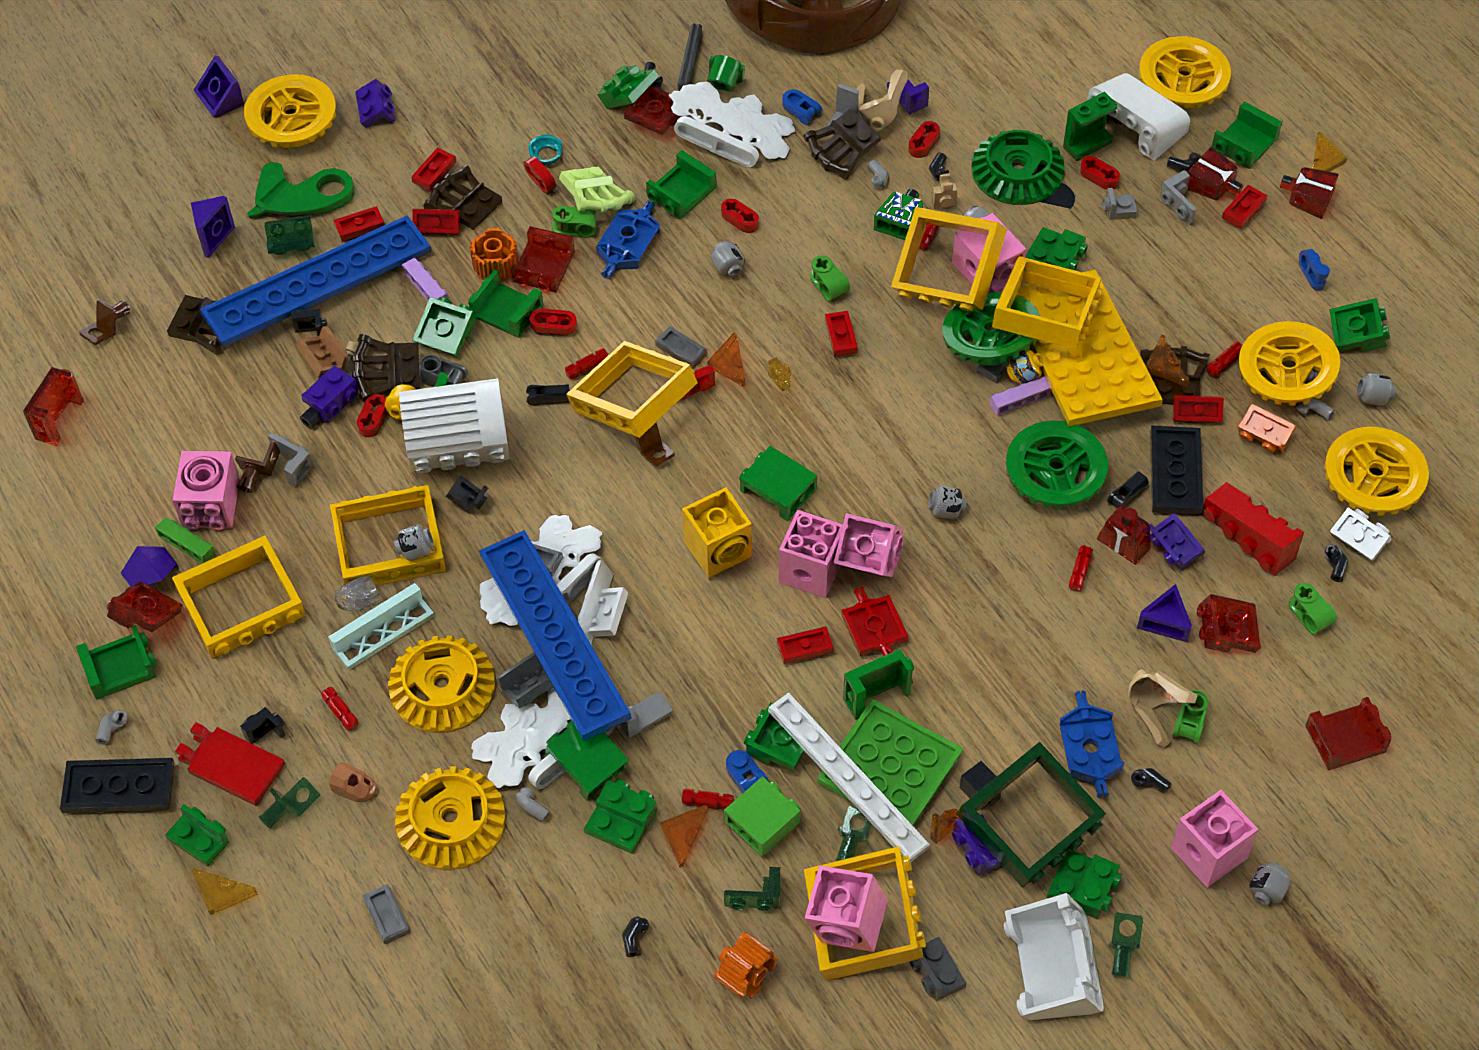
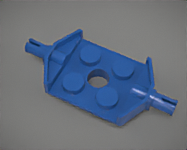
[596,201,660,279]
[1059,690,1124,798]

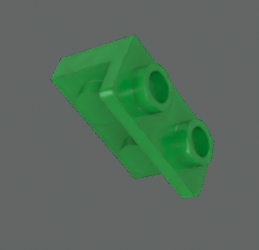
[165,804,229,867]

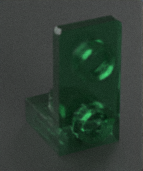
[724,867,781,911]

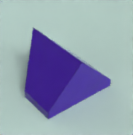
[121,546,178,592]
[1137,584,1192,642]

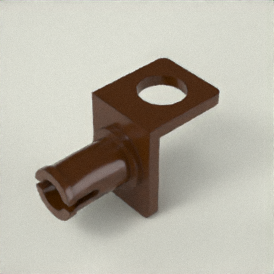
[80,299,130,345]
[636,423,675,467]
[235,441,280,493]

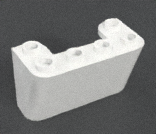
[1087,73,1190,161]

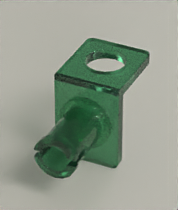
[259,777,320,829]
[836,806,871,861]
[1109,912,1143,977]

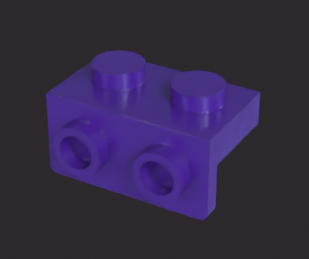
[355,79,395,128]
[301,365,358,423]
[1147,513,1206,570]
[952,815,1002,876]

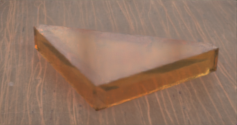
[707,333,745,386]
[1146,334,1189,387]
[660,805,708,868]
[930,809,963,844]

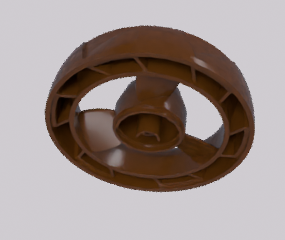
[725,0,901,52]

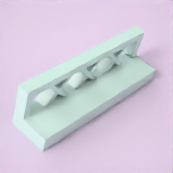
[328,583,435,671]

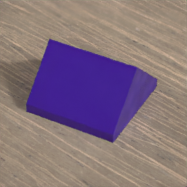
[194,55,244,118]
[191,196,235,258]

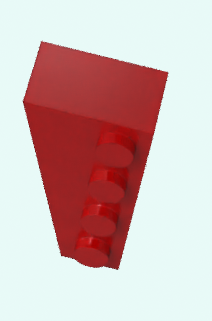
[1203,482,1304,576]

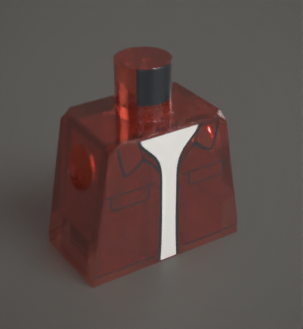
[1187,147,1243,200]
[1280,167,1339,219]
[1097,506,1151,565]

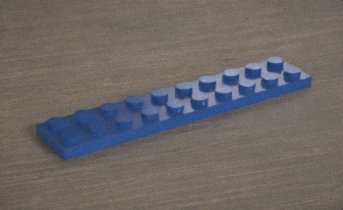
[200,215,431,347]
[479,530,632,741]

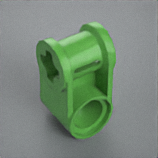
[552,206,596,238]
[810,255,850,301]
[1289,583,1337,634]
[1172,690,1209,744]

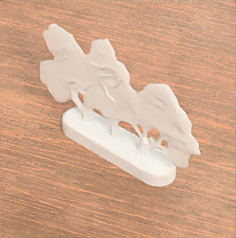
[669,81,795,167]
[480,515,603,626]
[471,688,615,790]

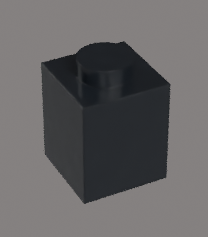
[959,761,1001,810]

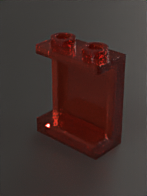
[511,226,575,293]
[23,367,84,446]
[1305,697,1391,770]

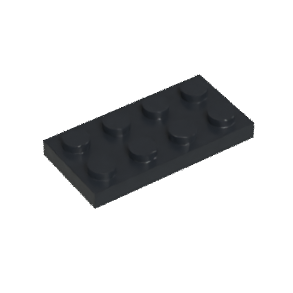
[1150,425,1203,515]
[60,758,175,813]

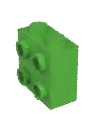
[724,776,801,857]

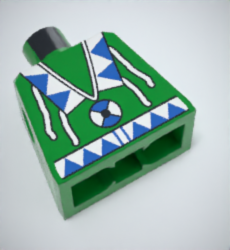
[874,189,923,240]

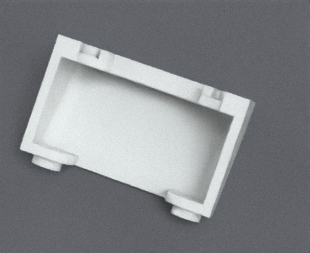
[1004,893,1104,1020]

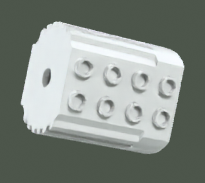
[399,378,510,474]

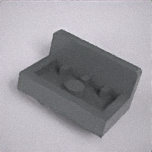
[496,652,553,708]

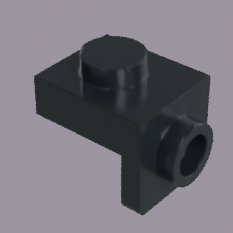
[291,308,327,336]
[445,475,489,514]
[240,707,285,744]

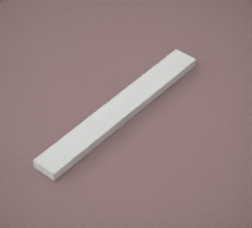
[768,693,930,862]

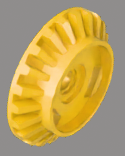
[1139,36,1231,109]
[244,74,337,148]
[1239,321,1340,406]
[1324,427,1429,516]
[388,635,495,733]
[395,766,506,870]

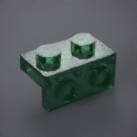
[264,215,315,255]

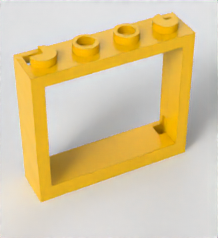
[891,207,1007,311]
[992,256,1103,349]
[566,341,698,438]
[330,485,446,592]
[172,535,306,659]
[804,846,926,981]

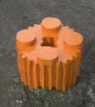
[470,227,519,280]
[714,932,778,998]

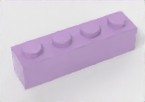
[402,258,448,301]
[990,376,1051,416]

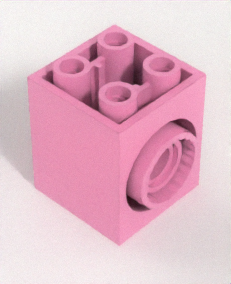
[952,213,1027,293]
[172,451,240,530]
[779,510,843,598]
[834,513,905,577]
[1171,790,1259,888]
[805,865,888,952]

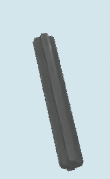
[677,23,702,91]

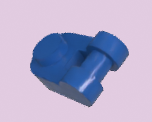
[782,89,822,125]
[1299,249,1330,291]
[726,750,768,794]

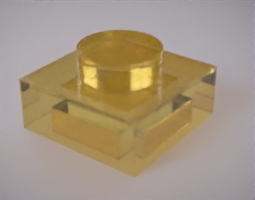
[768,357,791,391]

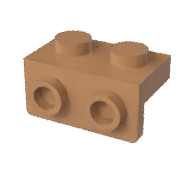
[296,326,349,378]

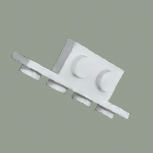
[578,560,628,644]

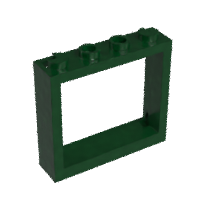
[957,741,1106,888]

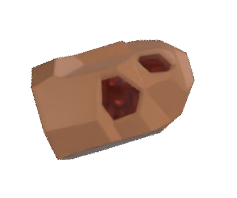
[329,762,377,802]

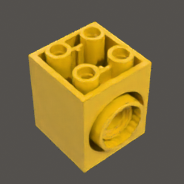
[682,487,752,578]

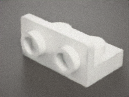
[1330,507,1391,562]

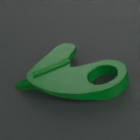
[247,162,354,219]

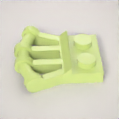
[559,167,635,213]

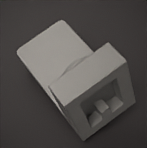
[826,84,859,135]
[1160,170,1196,225]
[268,433,313,487]
[619,692,673,738]

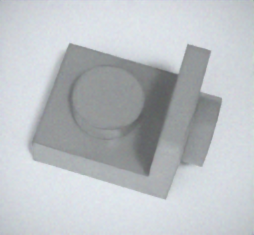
[1102,188,1137,220]

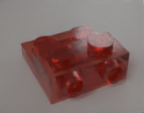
[624,85,682,135]
[107,581,183,632]
[1197,594,1261,653]

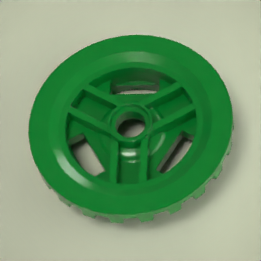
[971,130,1065,205]
[942,292,1040,366]
[1006,421,1108,509]

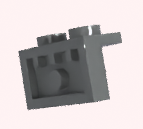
[909,937,966,1001]

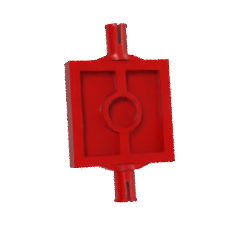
[841,587,908,656]

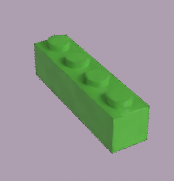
[155,517,215,564]

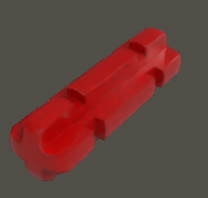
[919,224,938,250]
[1206,341,1242,377]
[565,348,608,379]
[1069,545,1093,591]
[321,687,359,731]
[681,788,734,810]

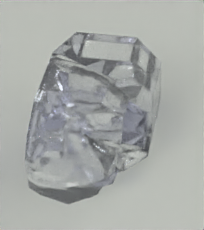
[335,576,381,611]

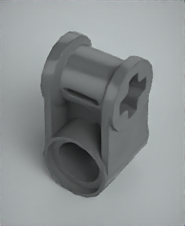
[420,355,468,387]

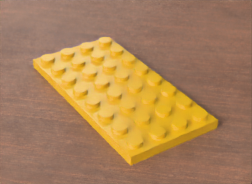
[1017,269,1163,427]

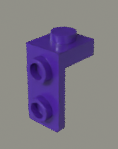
[887,79,929,115]

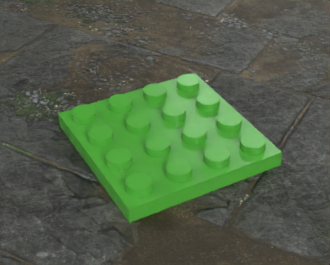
[817,699,963,827]

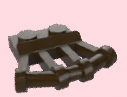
[803,108,881,179]
[423,165,502,230]
[167,295,222,354]
[351,334,420,401]
[1140,345,1210,405]

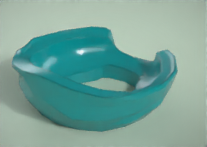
[528,134,562,165]

